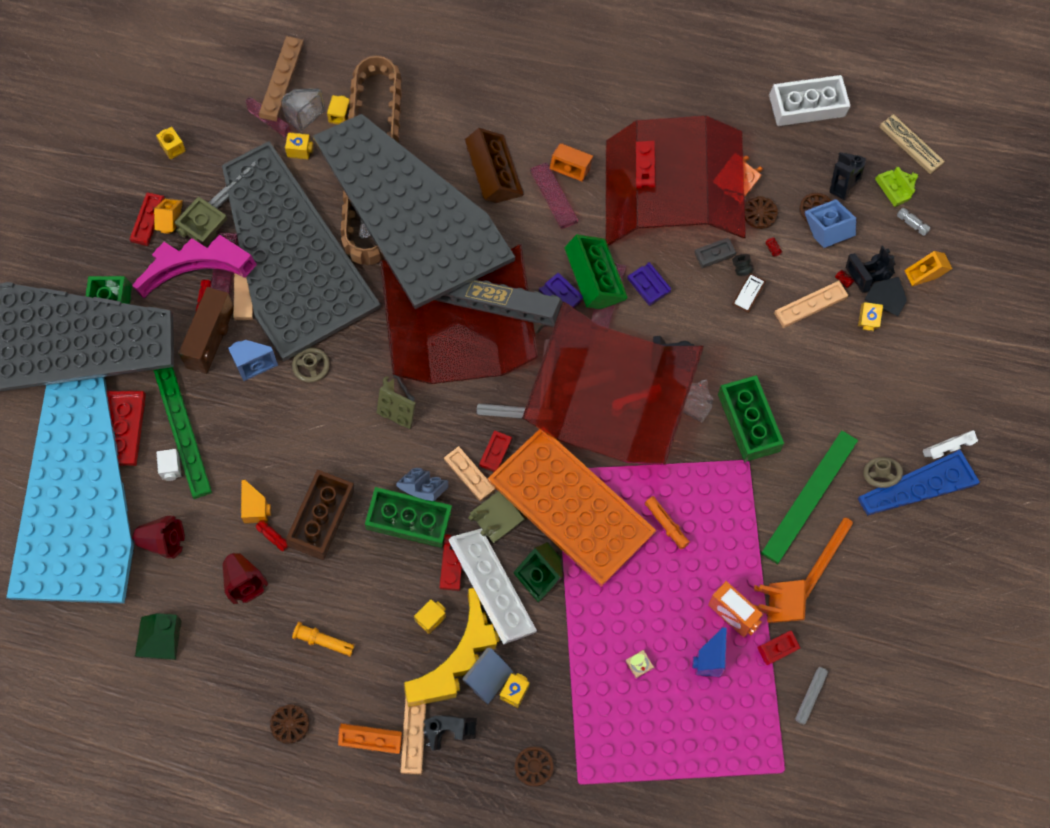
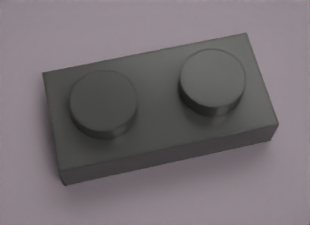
[694,237,736,268]

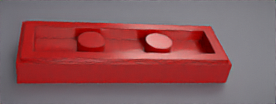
[129,192,165,246]

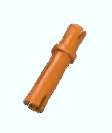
[644,496,690,550]

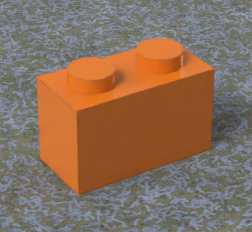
[550,143,593,182]

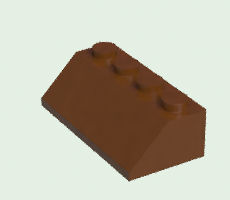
[465,128,524,203]

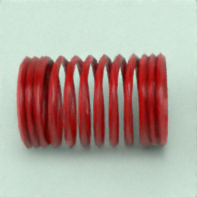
[765,238,782,257]
[835,270,854,288]

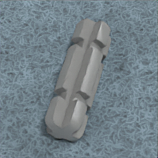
[897,208,930,236]

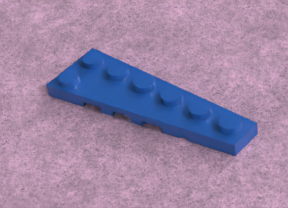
[858,450,980,516]

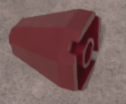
[132,516,185,559]
[223,553,268,604]

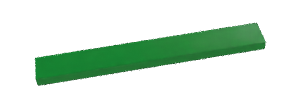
[153,367,212,499]
[761,430,858,565]

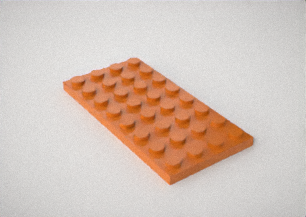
[488,427,656,587]

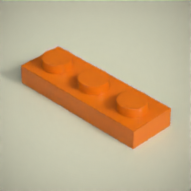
[338,724,402,754]

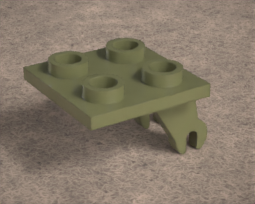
[376,376,416,429]
[468,491,525,544]

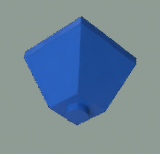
[692,627,727,677]

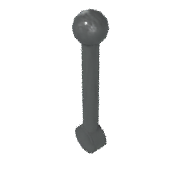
[392,370,415,402]

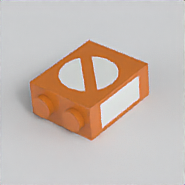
[708,581,763,638]

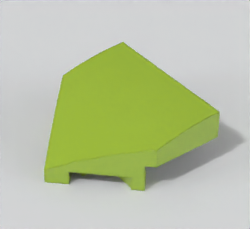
[875,167,918,207]

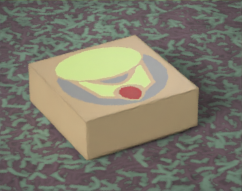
[626,650,654,679]

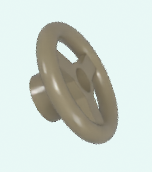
[292,347,330,383]
[863,457,903,488]

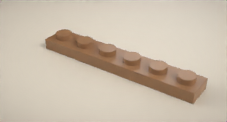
[259,36,303,122]

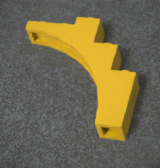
[404,588,499,707]

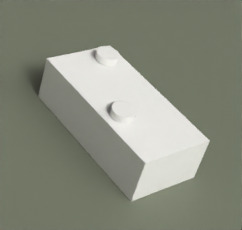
[769,75,850,126]

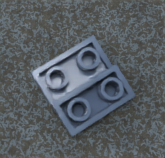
[397,468,448,501]
[462,647,513,704]

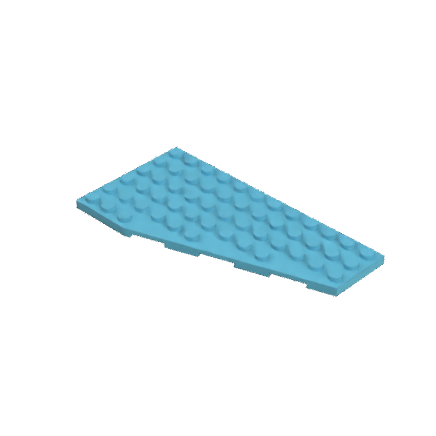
[6,377,134,604]

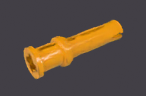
[292,622,355,657]

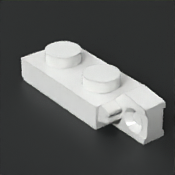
[923,430,978,459]

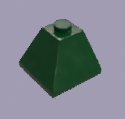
[513,542,563,602]
[135,613,182,660]

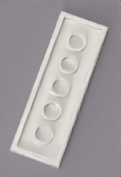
[449,528,537,644]

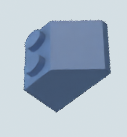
[805,199,856,248]
[228,340,278,381]

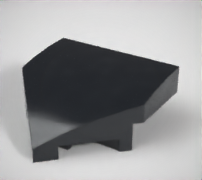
[865,277,907,317]

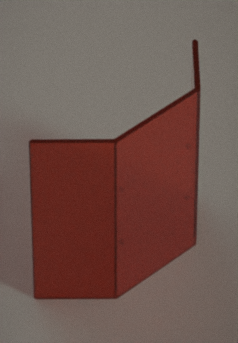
[606,116,746,246]
[380,244,538,384]
[522,302,704,465]

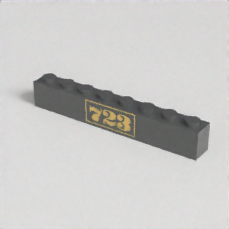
[435,280,565,328]

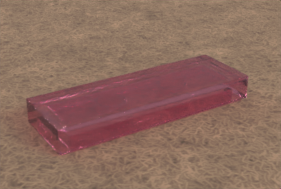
[245,97,291,139]

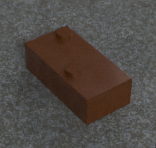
[179,287,234,374]
[286,470,354,560]

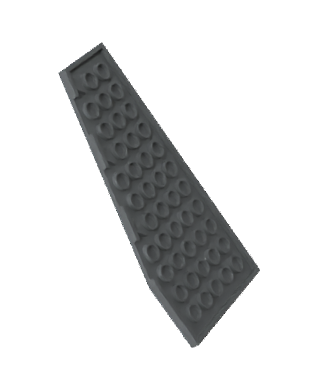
[313,114,515,309]
[222,141,381,362]
[0,282,174,391]

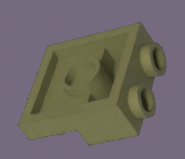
[174,196,228,247]

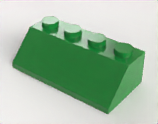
[564,234,628,309]

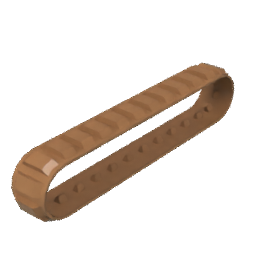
[341,56,402,265]

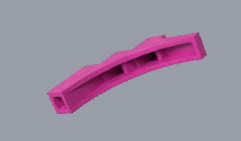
[132,235,257,298]

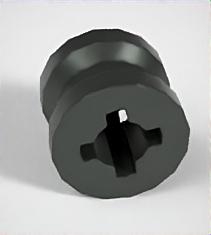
[732,254,754,276]

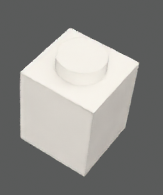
[157,449,182,481]

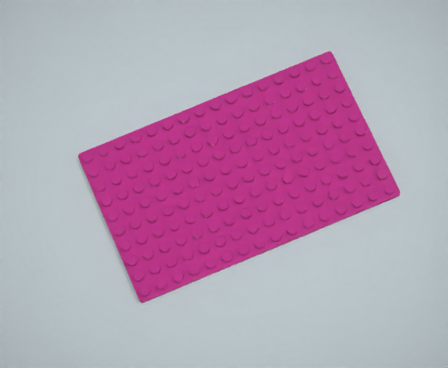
[562,460,785,785]

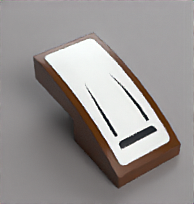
[732,273,767,313]

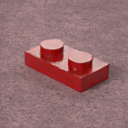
[479,430,512,472]
[757,630,800,666]

